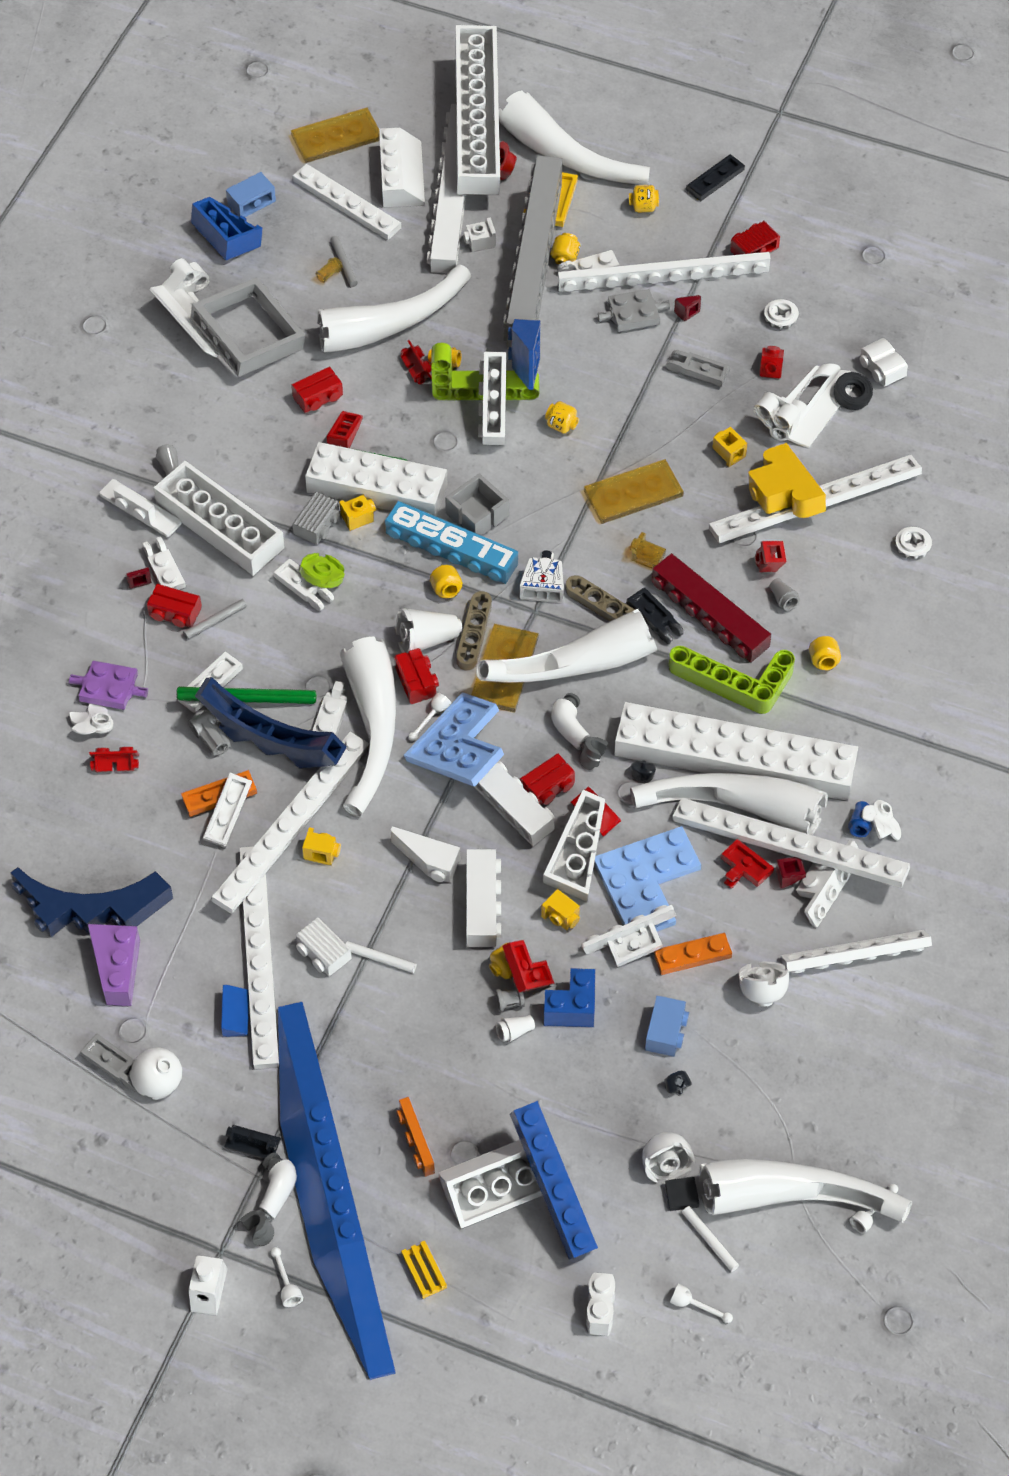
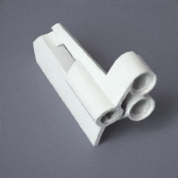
[149,258,219,357]
[754,364,855,448]

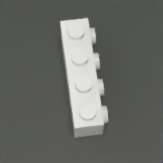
[478,352,506,445]
[474,761,555,846]
[466,849,501,947]

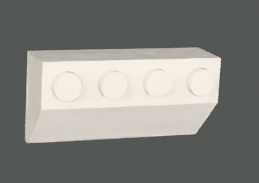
[379,128,425,207]
[438,1140,542,1229]

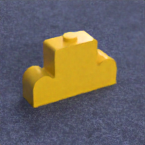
[748,443,826,518]

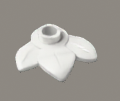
[69,704,113,734]
[862,800,901,841]

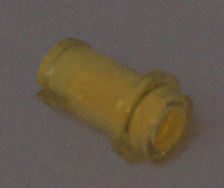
[315,257,343,283]

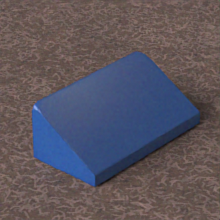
[221,985,249,1037]

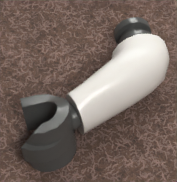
[551,693,608,770]
[240,1153,297,1246]

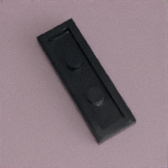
[686,154,745,202]

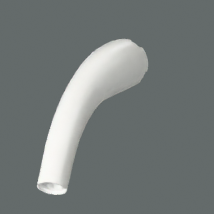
[499,90,650,185]
[317,265,471,352]
[476,609,657,682]
[340,637,396,817]
[630,773,828,835]
[699,1159,912,1223]

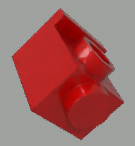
[755,541,787,572]

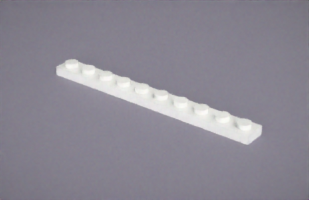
[558,252,771,292]
[709,455,922,543]
[212,732,370,914]
[673,798,910,888]
[240,846,279,1070]

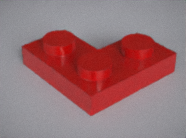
[502,940,555,993]

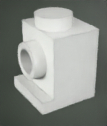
[463,217,496,252]

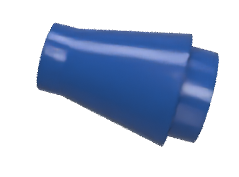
[848,801,872,838]

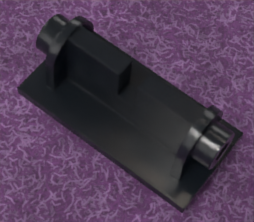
[224,1125,281,1159]

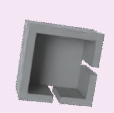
[445,473,509,536]

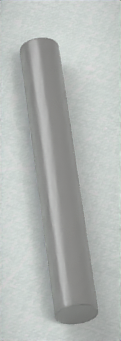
[330,236,358,287]
[183,599,247,639]

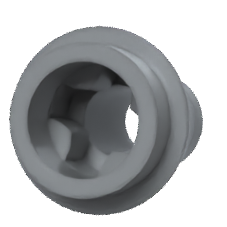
[156,444,178,476]
[769,578,800,611]

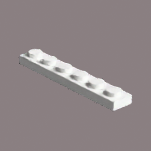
[293,164,401,240]
[781,930,932,973]

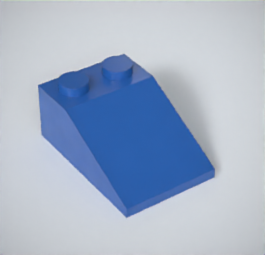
[508,319,541,390]

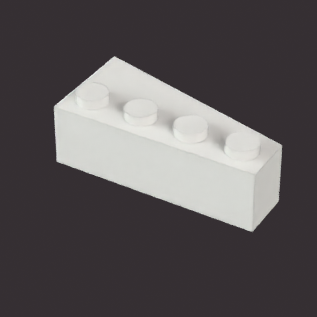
[543,790,605,902]

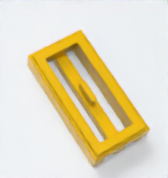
[401,1240,447,1299]

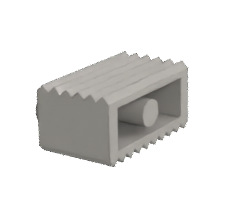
[293,492,341,545]

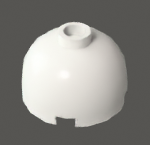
[739,961,789,1007]
[130,1047,183,1100]
[642,1132,695,1182]

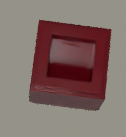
[674,295,701,322]
[125,567,152,589]
[776,857,806,889]

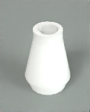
[496,1015,535,1042]

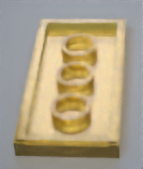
[291,107,380,163]
[584,459,684,524]
[471,624,539,713]

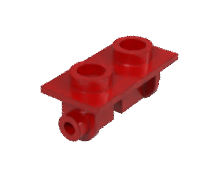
[400,340,432,385]
[89,747,140,772]

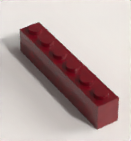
[652,553,772,663]

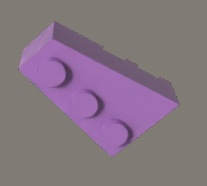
[88,924,140,1006]

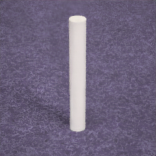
[346,941,417,973]
[682,1206,739,1272]

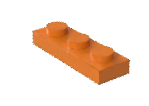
[181,770,257,817]
[654,933,732,975]
[396,1097,435,1177]

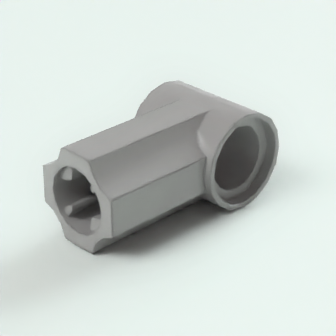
[188,710,231,756]

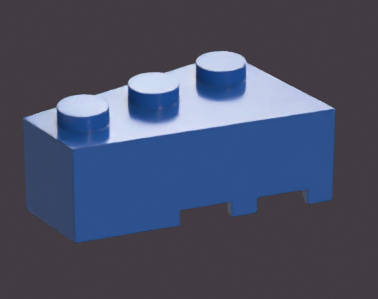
[191,197,263,260]

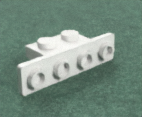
[100,479,182,537]
[796,840,859,927]
[581,905,677,967]

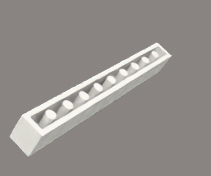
[427,104,466,274]

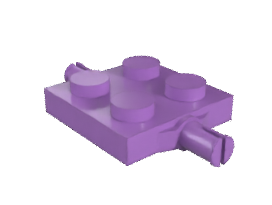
[69,661,148,710]

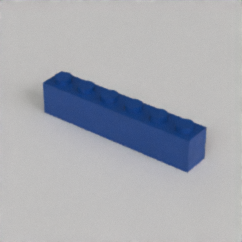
[509,1101,598,1260]

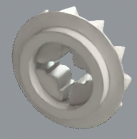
[764,299,799,329]
[895,527,932,559]

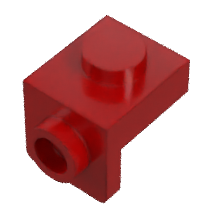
[760,346,784,379]

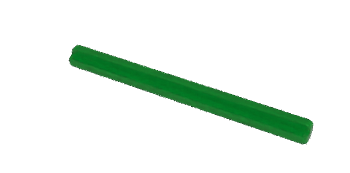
[176,686,317,704]

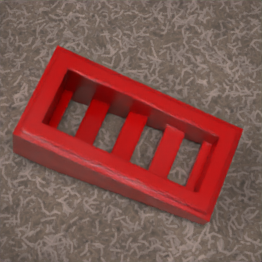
[327,411,363,448]

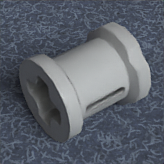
[496,987,525,1011]

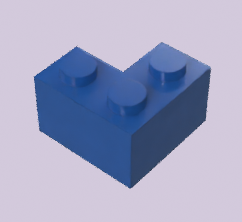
[544,968,595,1027]

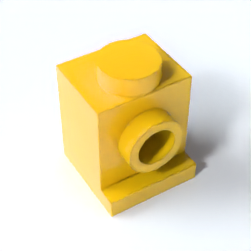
[712,426,748,467]
[339,495,376,531]
[302,827,341,866]
[541,889,580,930]

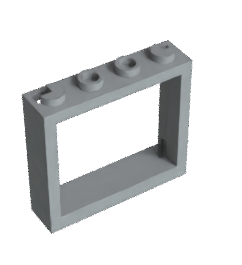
[190,277,305,377]

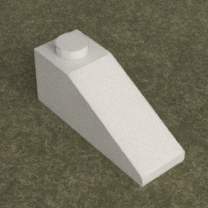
[390,826,461,883]

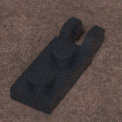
[626,588,684,644]

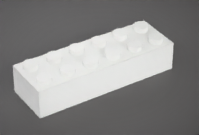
[305,442,448,517]
[153,461,284,576]

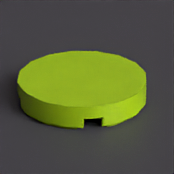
[299,553,345,588]

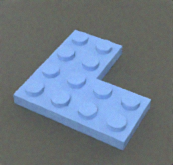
[404,692,504,787]
[594,826,701,931]

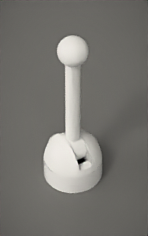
[408,693,451,741]
[850,1184,898,1234]
[271,1247,303,1307]
[670,1283,733,1323]

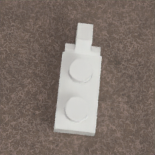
[312,681,347,736]

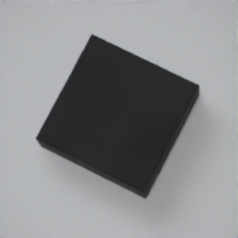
[665,1177,699,1211]

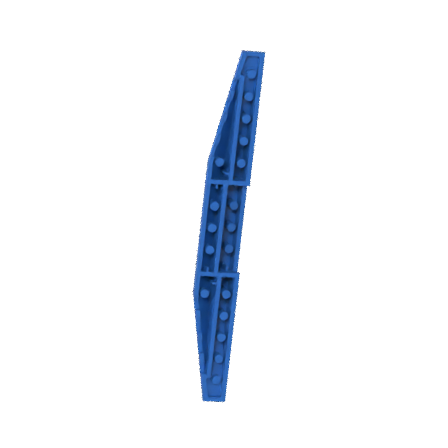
[278,1002,396,1380]

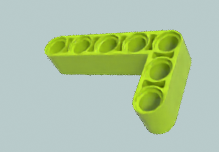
[431,342,540,400]
[668,646,795,714]

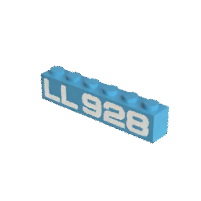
[385,501,518,584]

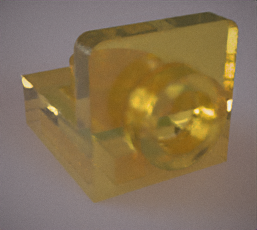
[630,532,666,569]

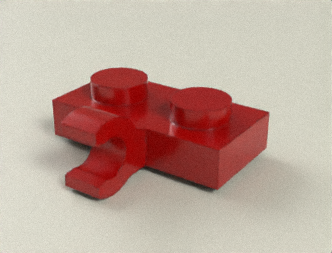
[721,839,774,889]

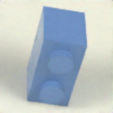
[226,172,276,217]
[645,995,689,1057]

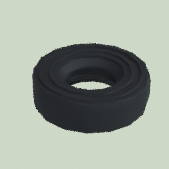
[833,372,873,410]

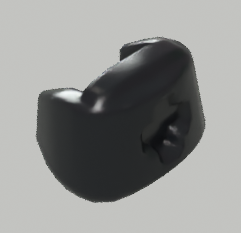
[630,760,656,782]
[664,1070,692,1095]

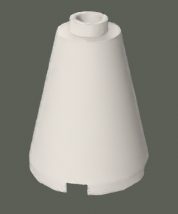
[396,608,462,653]

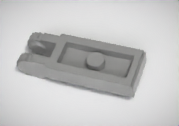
[666,350,730,387]
[80,1034,137,1092]

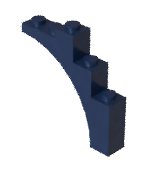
[195,677,347,769]
[10,867,173,937]

